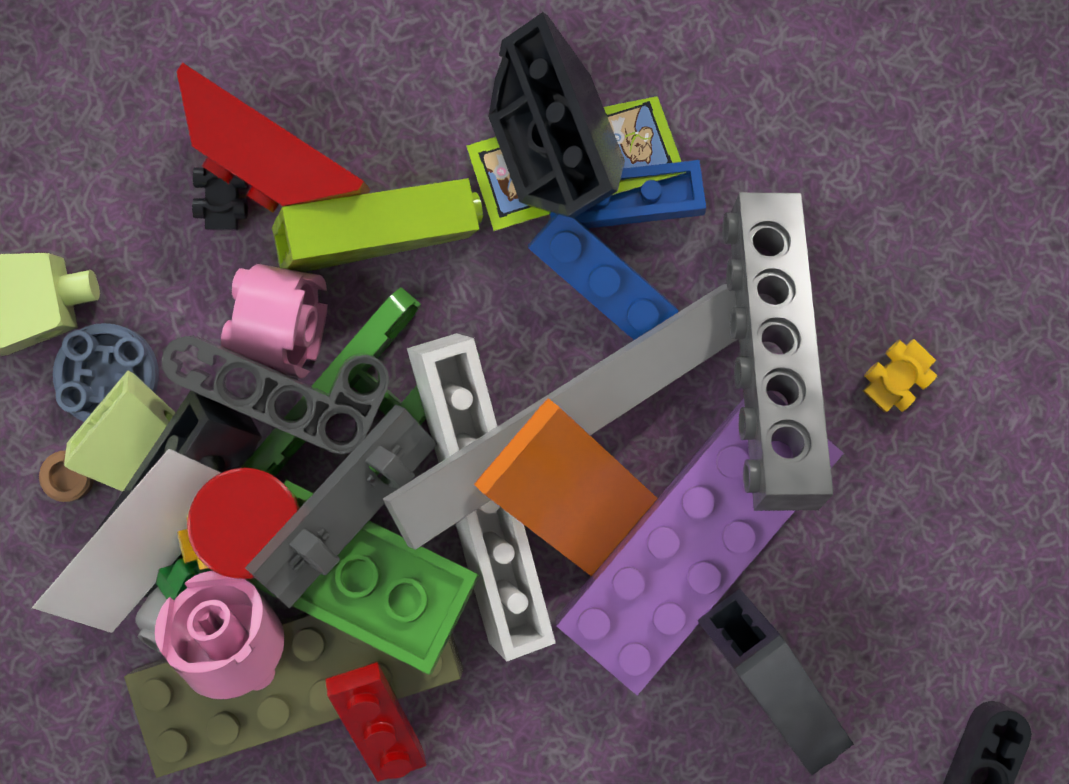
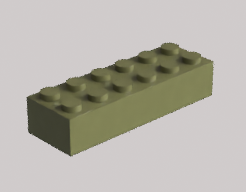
[124,612,464,778]

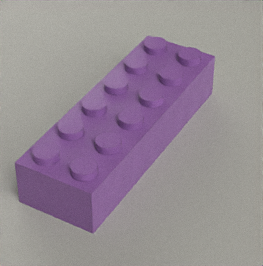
[555,391,844,695]

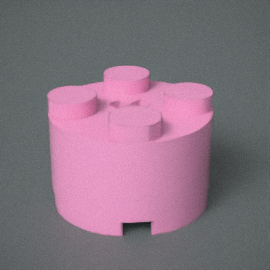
[221,264,328,378]
[155,571,284,699]

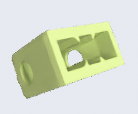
[0,253,100,356]
[64,370,175,491]

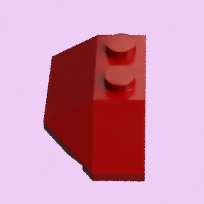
[176,62,371,213]

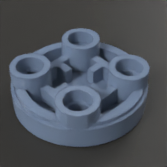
[53,323,159,422]

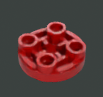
[187,468,299,579]

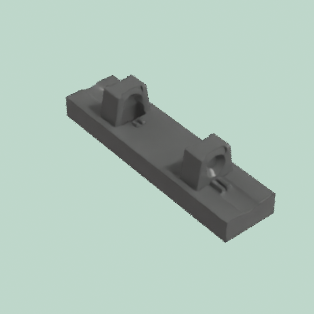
[245,405,437,608]

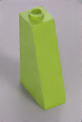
[272,178,483,272]

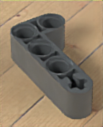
[161,335,389,454]

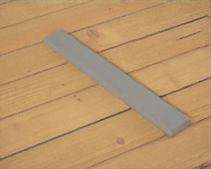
[383,284,737,550]

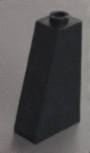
[697,589,854,776]

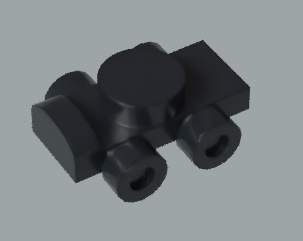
[192,157,248,231]

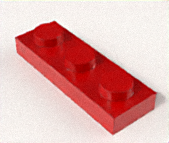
[325,662,427,782]

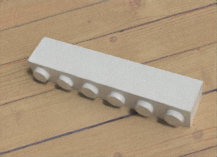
[407,333,555,662]

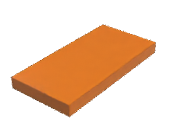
[474,398,658,576]

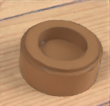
[39,450,94,502]

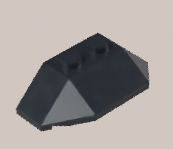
[488,12,625,218]

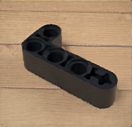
[943,701,1032,784]

